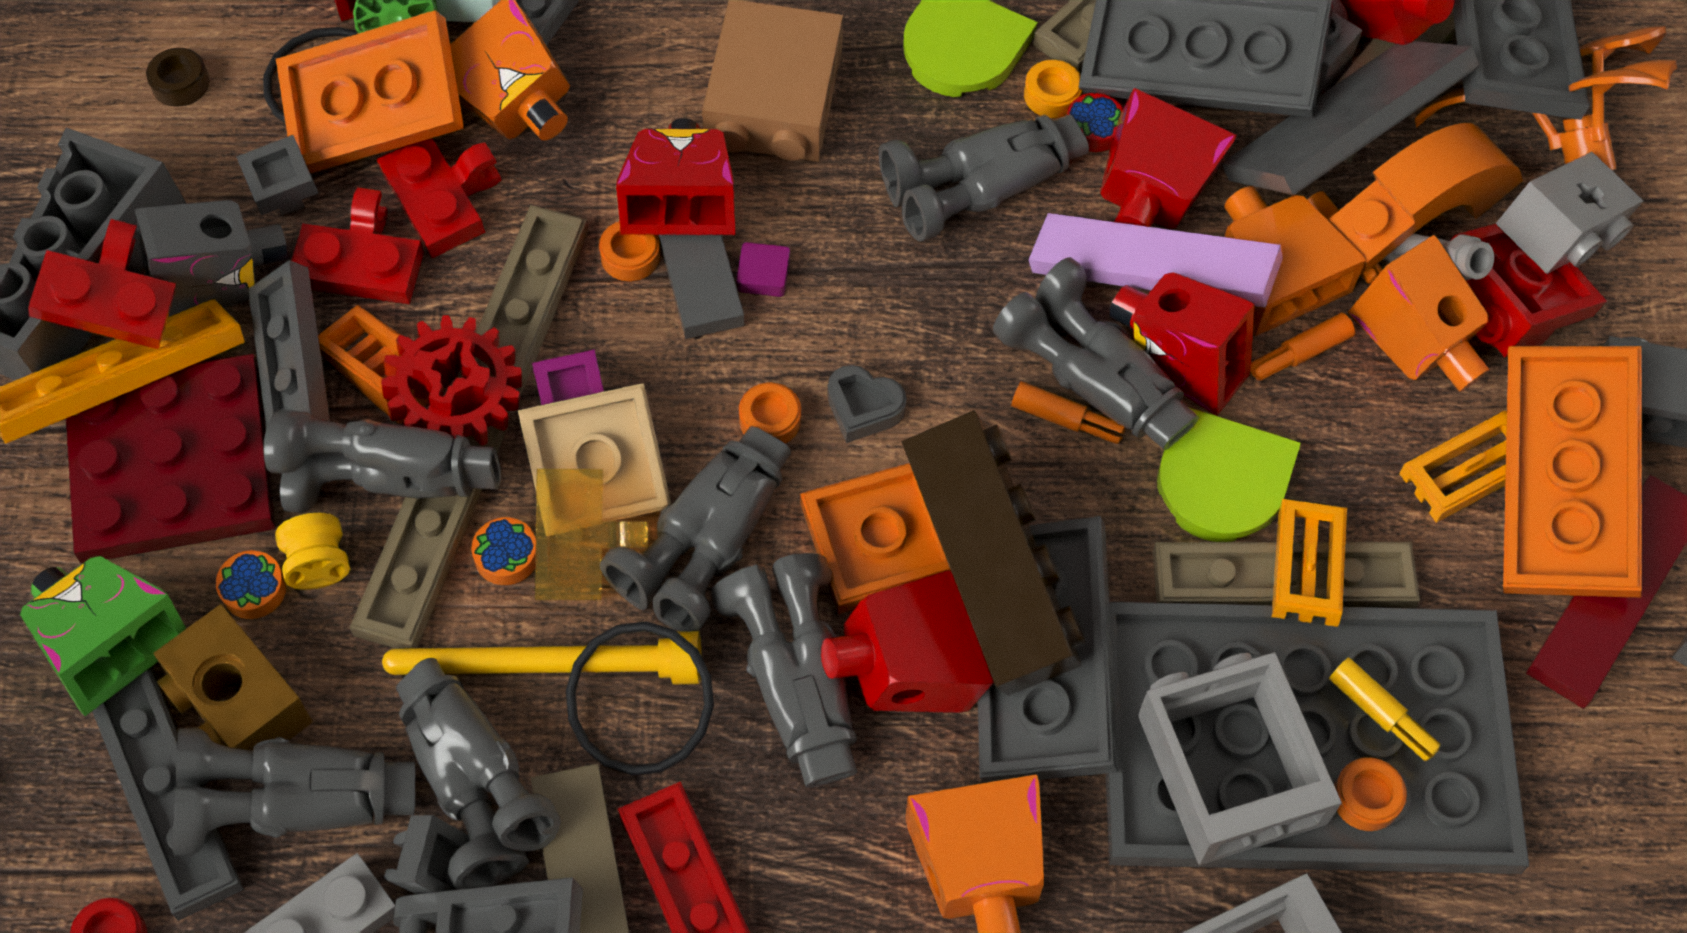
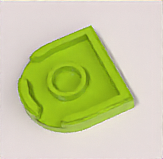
[903,0,1038,97]
[1157,407,1301,542]

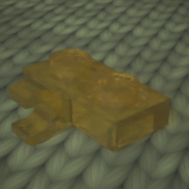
[535,468,648,600]

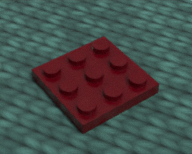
[66,354,276,564]

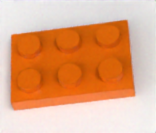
[276,10,464,173]

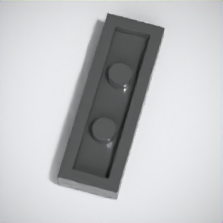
[248,260,330,428]

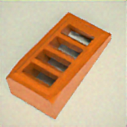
[318,305,444,424]

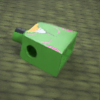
[20,556,186,716]

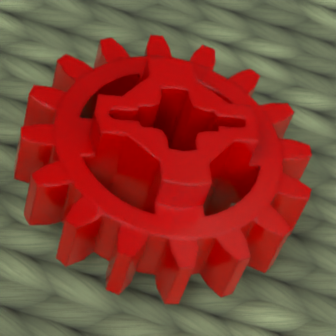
[381,315,522,446]

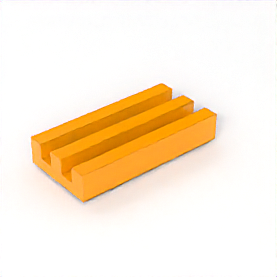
[1399,410,1507,523]
[1271,499,1347,627]

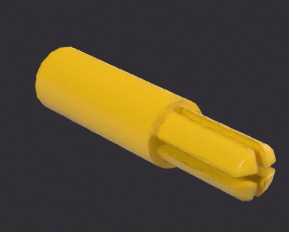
[1329,657,1440,761]

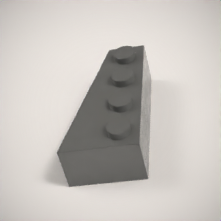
[0,127,187,380]

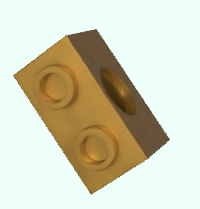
[153,604,313,751]

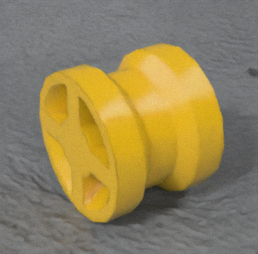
[275,512,350,590]

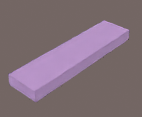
[1029,213,1283,307]

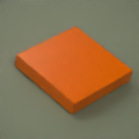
[800,463,951,614]

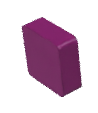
[737,242,790,297]

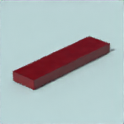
[1525,475,1687,709]

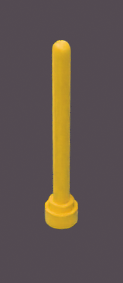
[382,631,702,685]

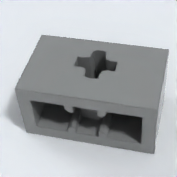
[1495,152,1643,274]

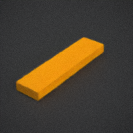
[0,299,245,444]

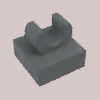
[236,135,318,216]
[384,815,469,894]

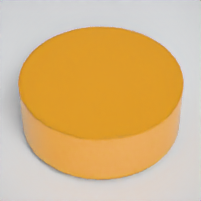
[1024,59,1082,118]

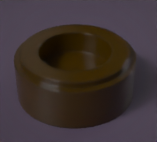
[146,48,210,107]

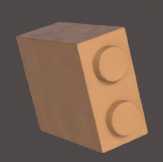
[702,0,843,162]

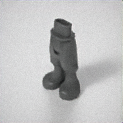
[878,114,1089,241]
[993,257,1199,450]
[264,410,501,513]
[599,426,791,631]
[711,553,858,788]
[396,658,561,890]
[173,727,415,856]

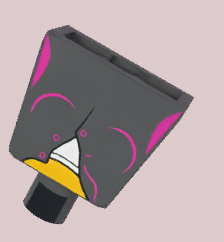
[134,200,288,317]

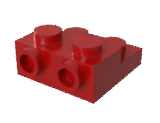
[1450,224,1607,358]

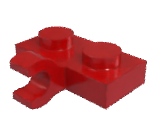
[376,138,502,259]
[291,187,424,305]
[28,219,176,349]

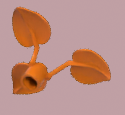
[1415,26,1677,170]

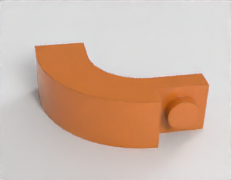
[1328,123,1523,269]

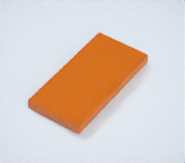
[1503,346,1642,598]

